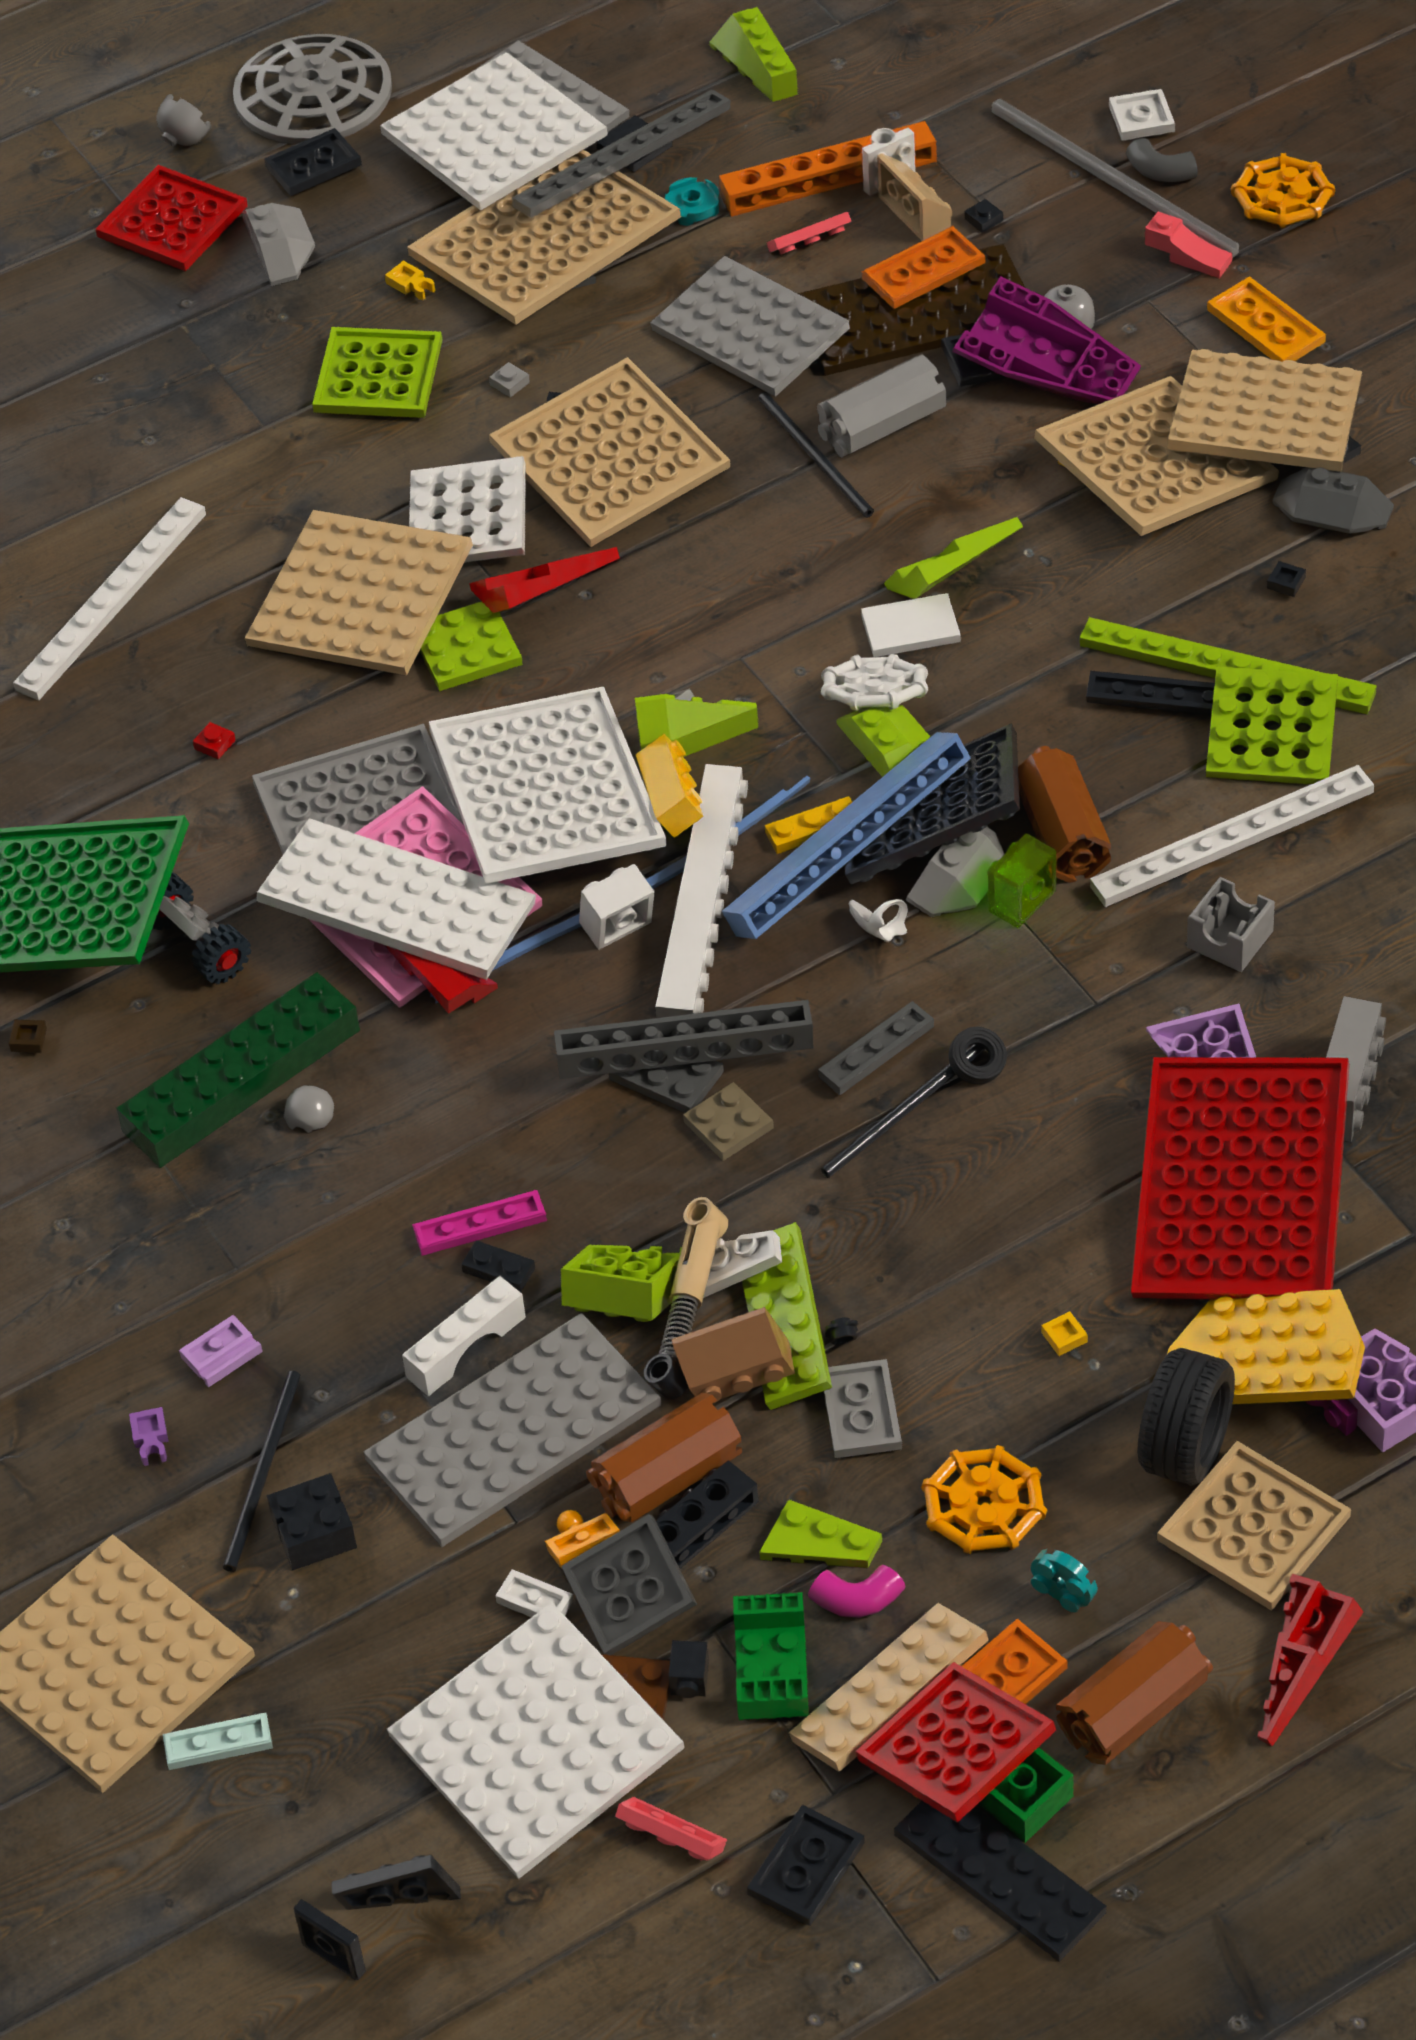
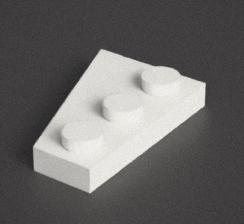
[704,1230,782,1298]

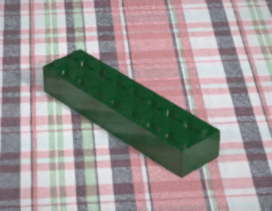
[116,972,360,1168]

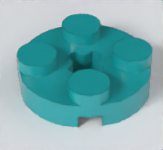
[665,177,720,226]
[1030,1549,1098,1613]

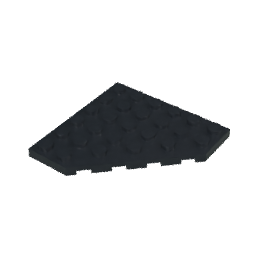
[845,723,1020,885]

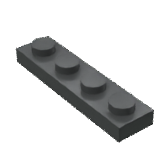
[818,1001,934,1095]

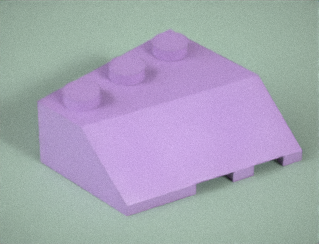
[1146,1003,1256,1057]
[1347,1329,1416,1453]

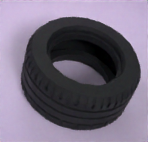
[1137,1348,1235,1485]

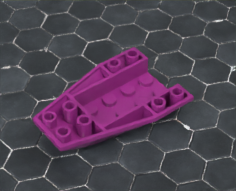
[952,276,1141,404]

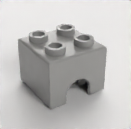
[1187,877,1275,972]

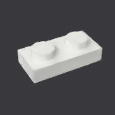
[496,1569,574,1617]

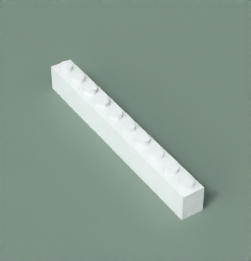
[655,764,748,1018]

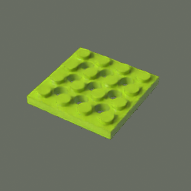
[312,327,443,418]
[1206,666,1338,784]

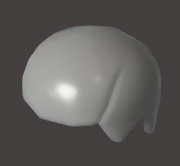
[284,1085,334,1133]

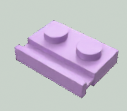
[179,1315,262,1387]

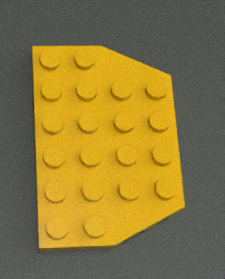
[1167,1289,1365,1404]

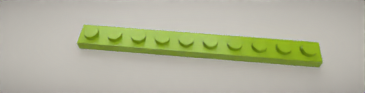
[1080,617,1377,715]

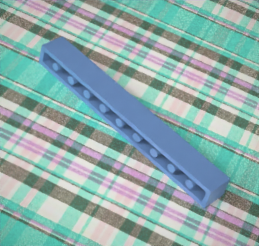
[721,732,971,939]

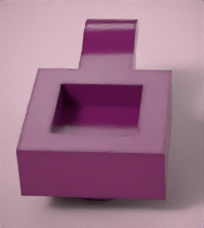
[1305,1399,1358,1436]

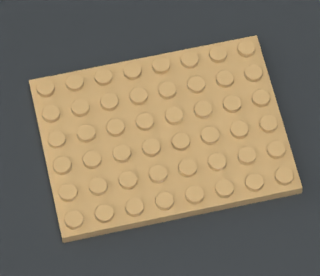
[407,150,681,325]

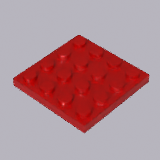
[95,165,248,271]
[855,1662,1056,1823]

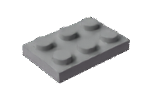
[823,1359,902,1458]

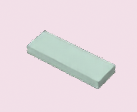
[162,1713,273,1770]

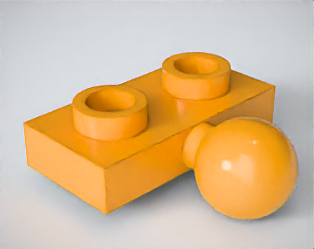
[545,1510,620,1569]

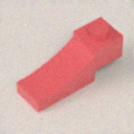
[1145,212,1232,279]

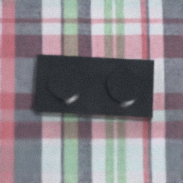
[461,1240,535,1292]

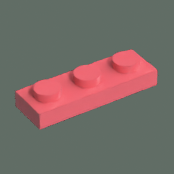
[766,211,852,255]
[615,1797,727,1860]

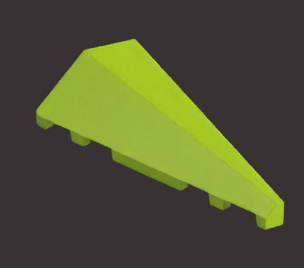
[884,517,1023,599]

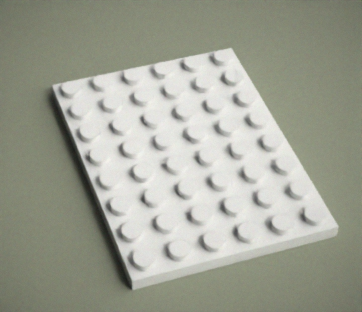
[429,686,666,884]

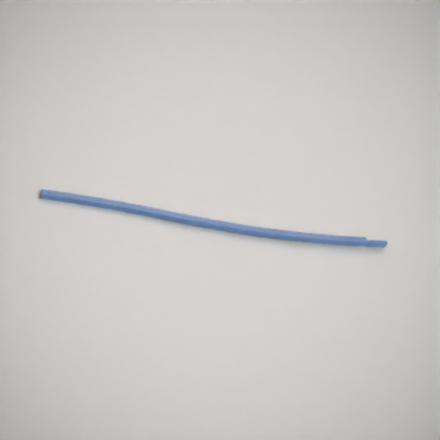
[430,776,810,1003]

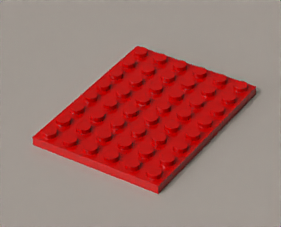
[1131,1057,1350,1299]

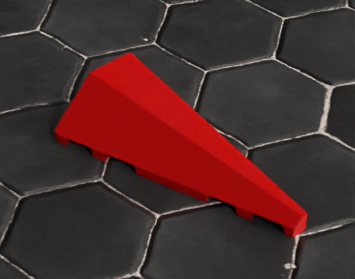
[469,547,620,613]
[384,945,498,1014]

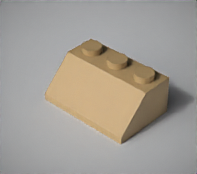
[877,153,952,241]

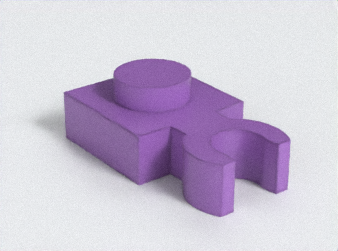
[129,1407,169,1466]

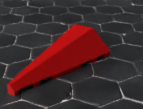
[1258,1573,1364,1747]

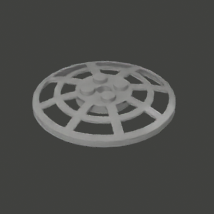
[233,34,392,144]

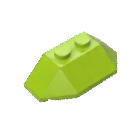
[836,705,930,777]

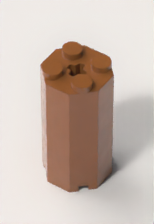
[1018,746,1111,883]
[586,1393,742,1523]
[1056,1621,1213,1765]

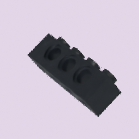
[656,1460,759,1569]

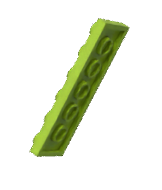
[742,1222,832,1410]

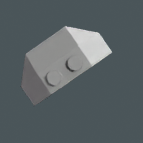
[242,203,315,286]
[906,827,1009,917]

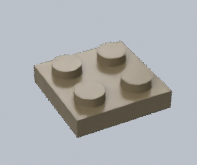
[683,1082,774,1161]

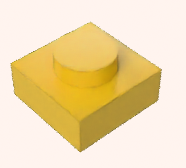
[1041,1311,1088,1356]

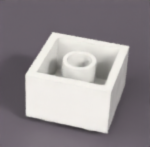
[579,864,654,950]

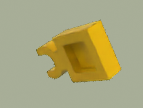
[385,260,435,300]

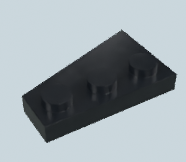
[332,1855,461,1910]

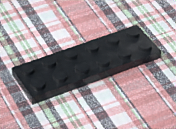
[894,1801,1107,1962]

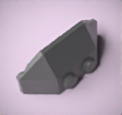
[1273,467,1394,534]

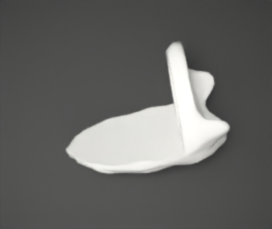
[849,899,908,942]

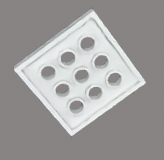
[409,456,526,562]

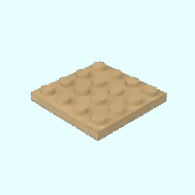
[1157,1441,1351,1611]

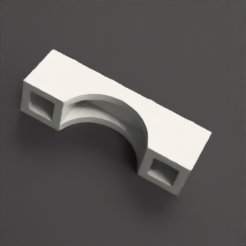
[402,1276,526,1397]

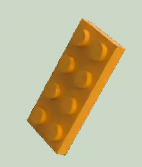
[1207,276,1326,362]

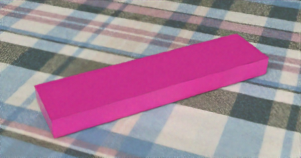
[412,1190,547,1256]

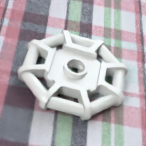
[821,654,928,711]

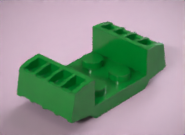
[733,1592,809,1721]

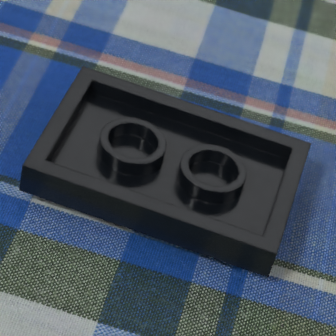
[264,128,362,196]
[747,1805,865,1926]

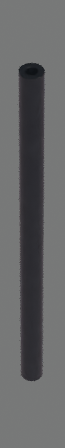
[758,392,874,518]
[821,1045,986,1178]
[223,1371,301,1572]

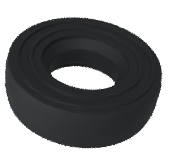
[948,1027,1007,1084]

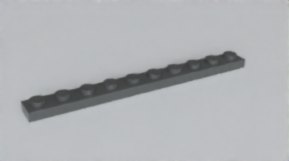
[512,89,731,218]

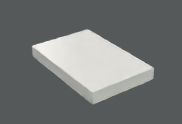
[861,593,961,657]

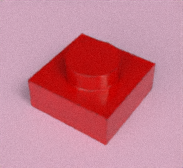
[193,722,236,760]

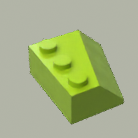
[561,1245,682,1322]

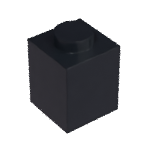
[669,1640,709,1698]

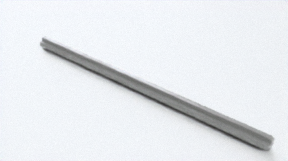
[992,99,1239,258]

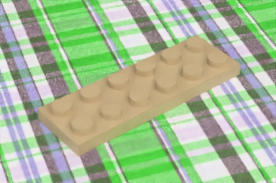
[789,1603,989,1772]

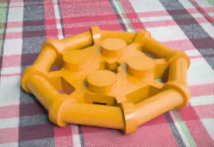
[1231,153,1335,228]
[921,1445,1047,1554]

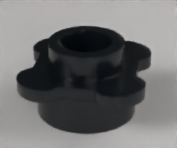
[825,1317,858,1345]

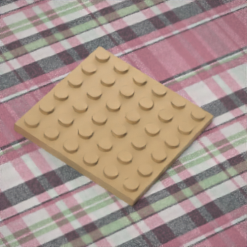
[1167,349,1362,472]
[489,357,730,547]
[1034,376,1279,536]
[245,510,473,675]
[0,1534,255,1793]

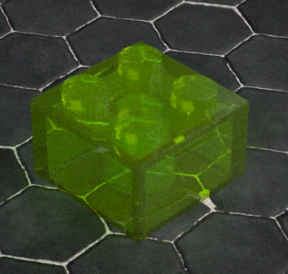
[987,833,1056,929]

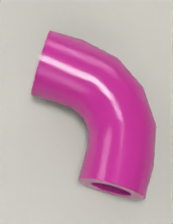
[808,1565,906,1618]

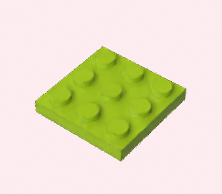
[419,601,523,691]

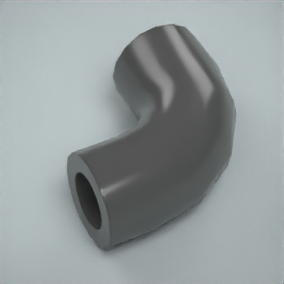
[1126,138,1197,183]

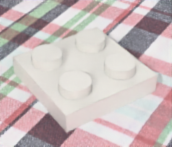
[1109,89,1175,141]

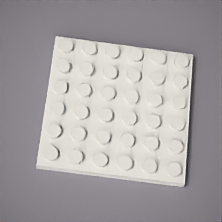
[380,52,608,210]
[387,1602,685,1879]

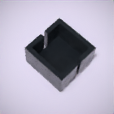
[266,1473,357,1571]

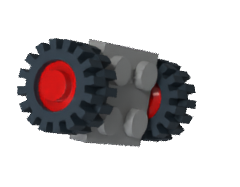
[153,871,251,984]

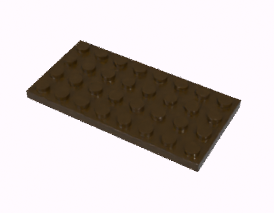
[798,244,1025,376]

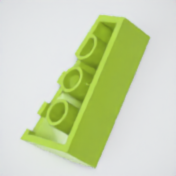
[709,7,798,102]

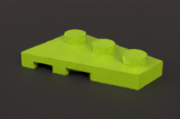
[759,1499,882,1568]

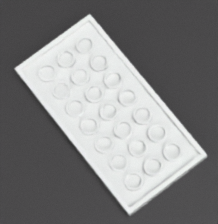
[257,818,536,980]

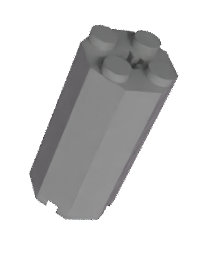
[817,354,946,457]

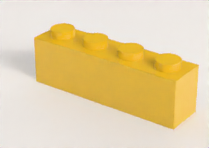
[636,734,704,838]

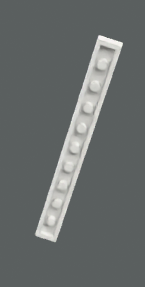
[13,497,206,701]
[1090,765,1374,907]

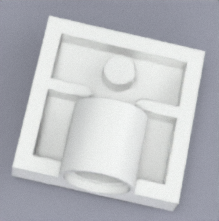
[862,127,915,196]

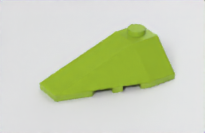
[635,694,758,757]

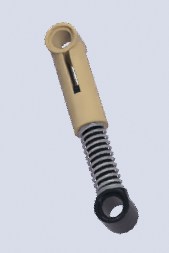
[644,1197,728,1399]

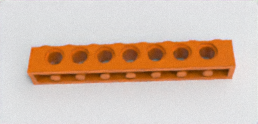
[719,121,937,217]

